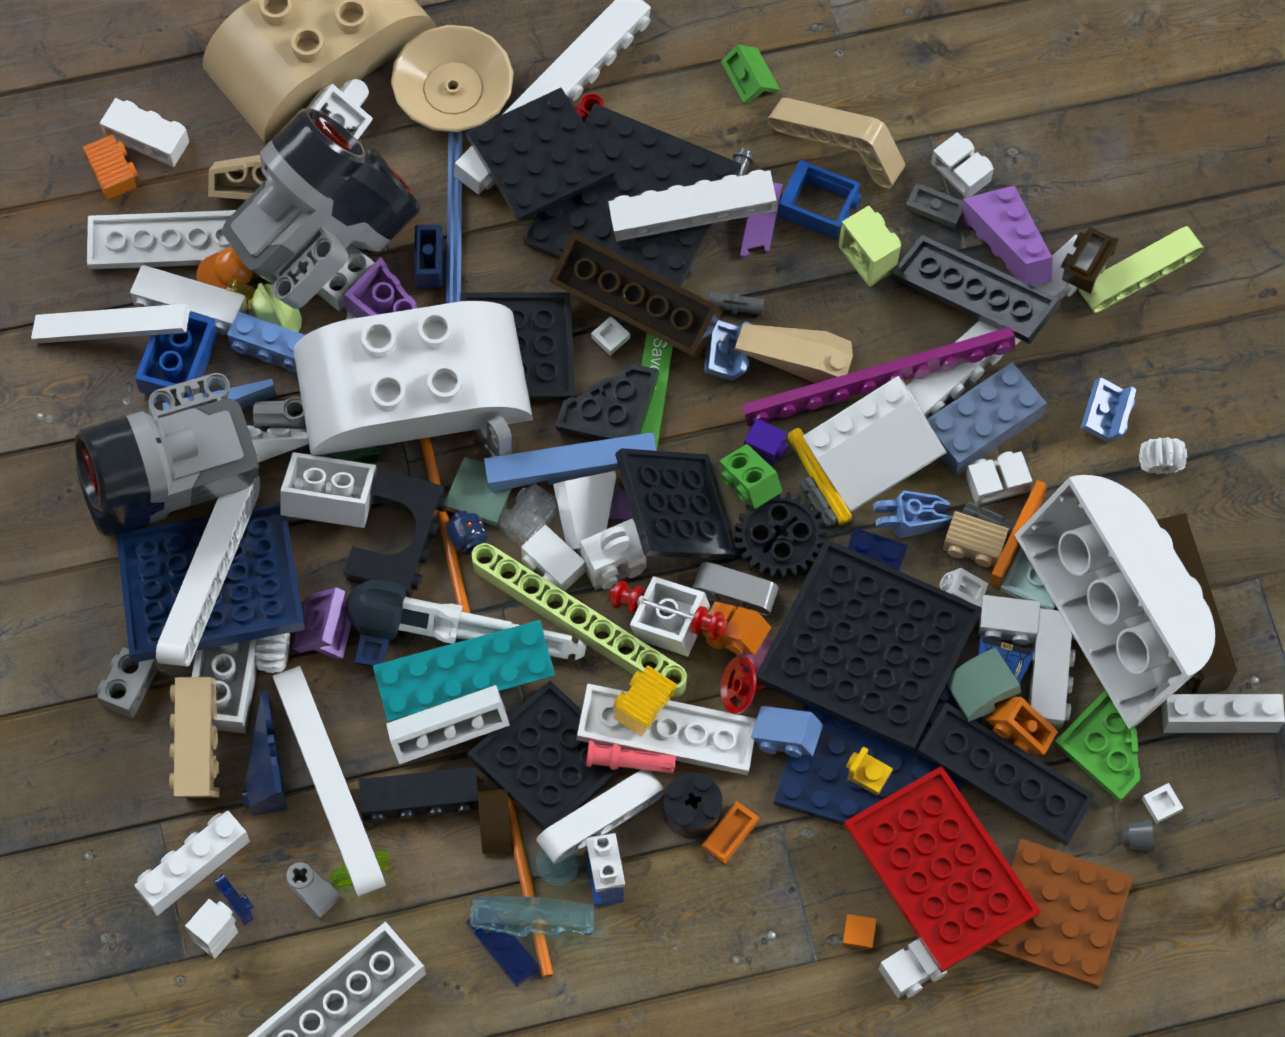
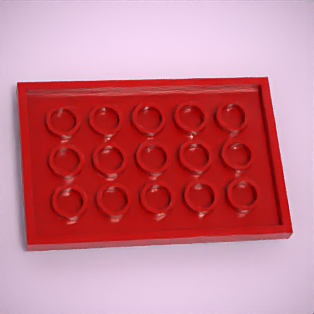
[843,766,1041,973]

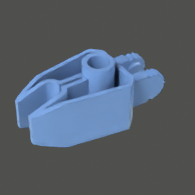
[873,491,953,538]

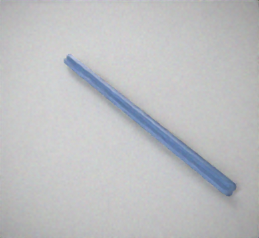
[446,132,463,304]

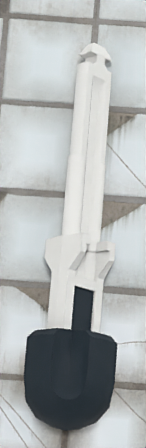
[346,580,586,660]

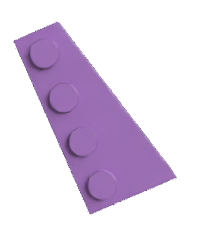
[963,186,1052,286]
[344,257,418,318]

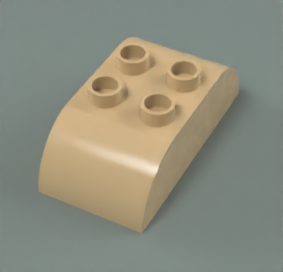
[203,0,436,143]

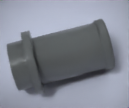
[733,148,754,177]

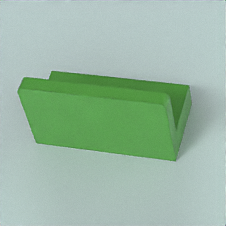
[721,44,780,104]

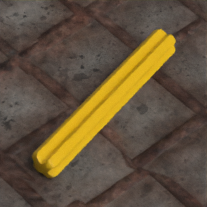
[788,428,852,525]

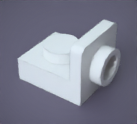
[940,568,988,606]

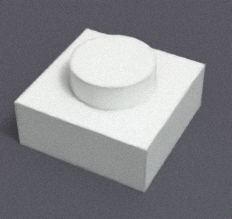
[591,316,630,356]
[1142,783,1183,824]

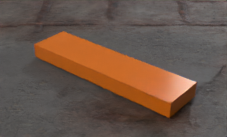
[990,480,1047,588]

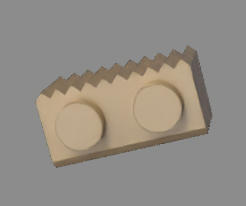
[943,511,1009,567]

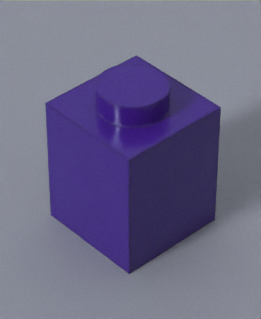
[744,418,788,466]

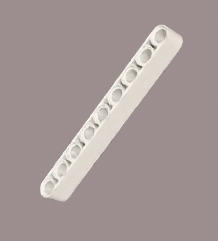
[156,476,260,667]
[273,666,386,897]

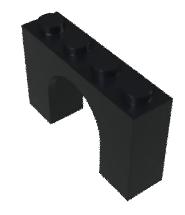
[344,467,448,598]

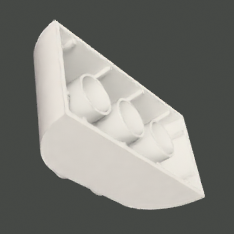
[293,301,533,456]
[1014,475,1215,729]

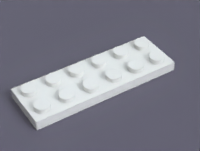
[87,210,236,269]
[576,684,757,775]

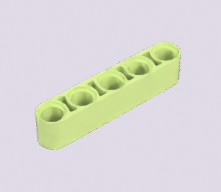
[1078,226,1204,313]

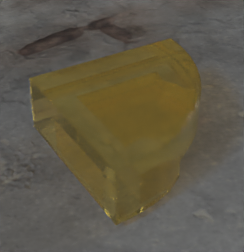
[226,278,255,301]

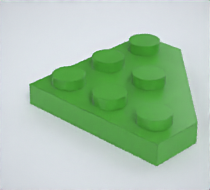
[1054,690,1140,803]

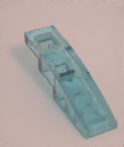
[470,896,594,937]

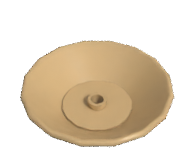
[391,25,514,132]

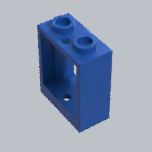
[778,160,862,240]

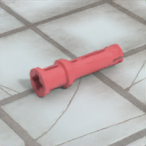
[586,741,676,774]

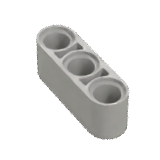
[692,562,779,616]

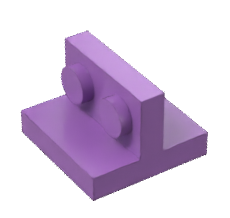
[292,587,352,660]

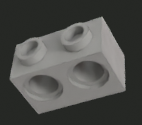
[97,647,158,719]

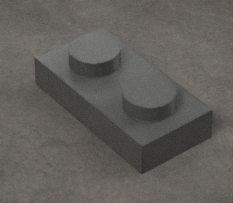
[905,182,963,229]

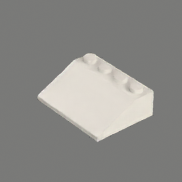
[803,376,947,512]

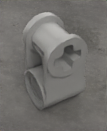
[286,862,341,919]

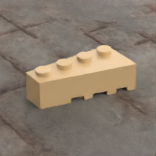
[208,155,267,200]
[169,677,220,798]

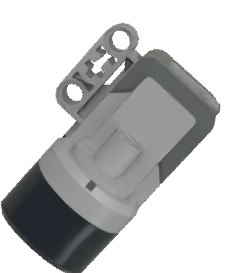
[223,109,421,309]
[75,373,259,537]

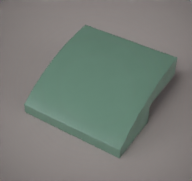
[445,457,513,526]
[946,647,1021,721]

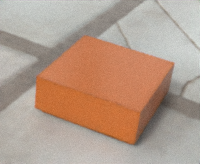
[842,914,877,950]

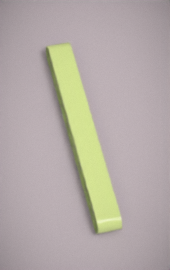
[472,543,687,698]

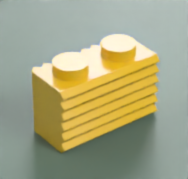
[613,666,677,737]

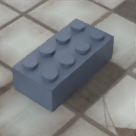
[927,362,1047,476]

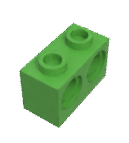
[719,444,783,509]

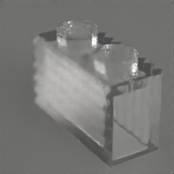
[498,483,559,548]

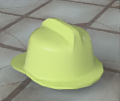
[248,283,302,332]

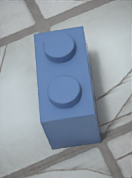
[751,706,823,758]

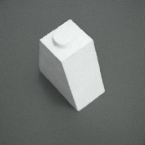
[553,471,616,554]

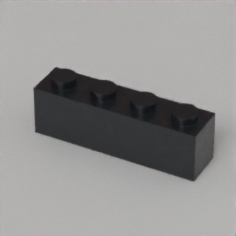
[358,767,479,824]

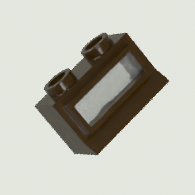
[1061,226,1119,294]

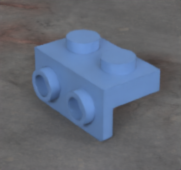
[703,320,751,381]
[1080,378,1136,443]

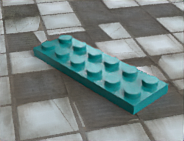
[373,620,555,722]

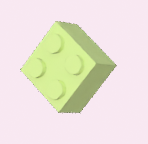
[839,206,901,287]

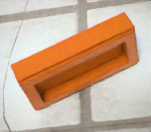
[701,801,760,865]

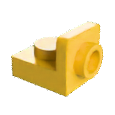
[846,747,893,796]

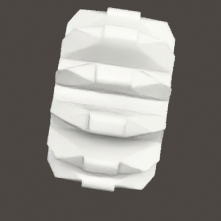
[1139,437,1187,475]
[255,633,290,673]

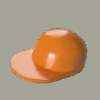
[196,247,255,291]

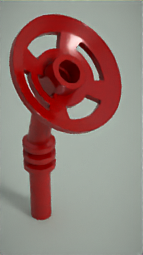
[720,656,767,714]

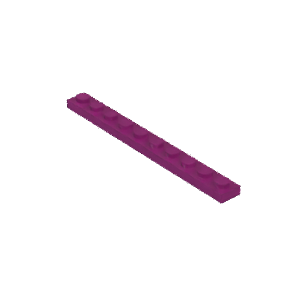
[742,327,1016,426]

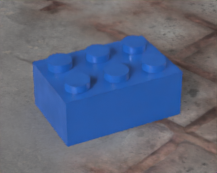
[135,313,219,398]

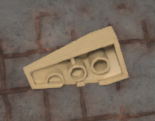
[734,324,853,383]

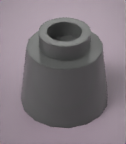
[1122,818,1154,851]

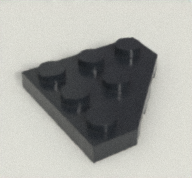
[555,364,660,440]

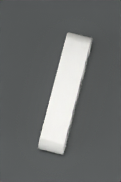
[536,770,666,864]

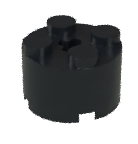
[663,773,723,839]

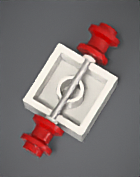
[609,576,727,657]

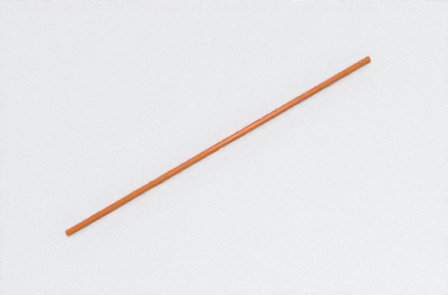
[419,437,554,978]

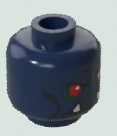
[447,511,488,555]

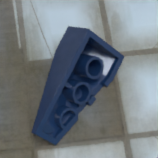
[242,692,288,816]

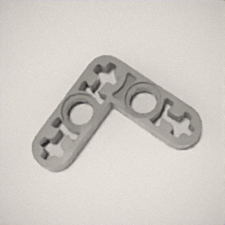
[474,415,512,457]

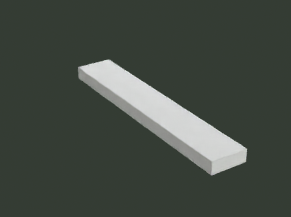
[31,304,190,344]

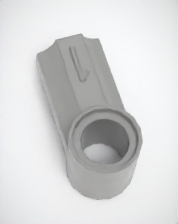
[253,397,306,429]

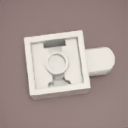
[306,79,373,140]
[580,519,647,591]

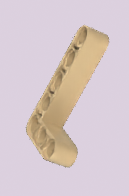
[767,97,905,189]

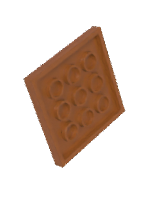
[985,839,1133,988]

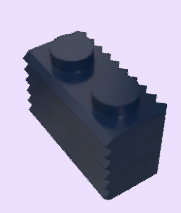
[414,225,443,289]

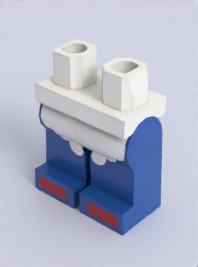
[584,833,625,907]

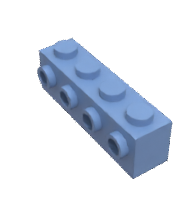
[227,311,305,372]

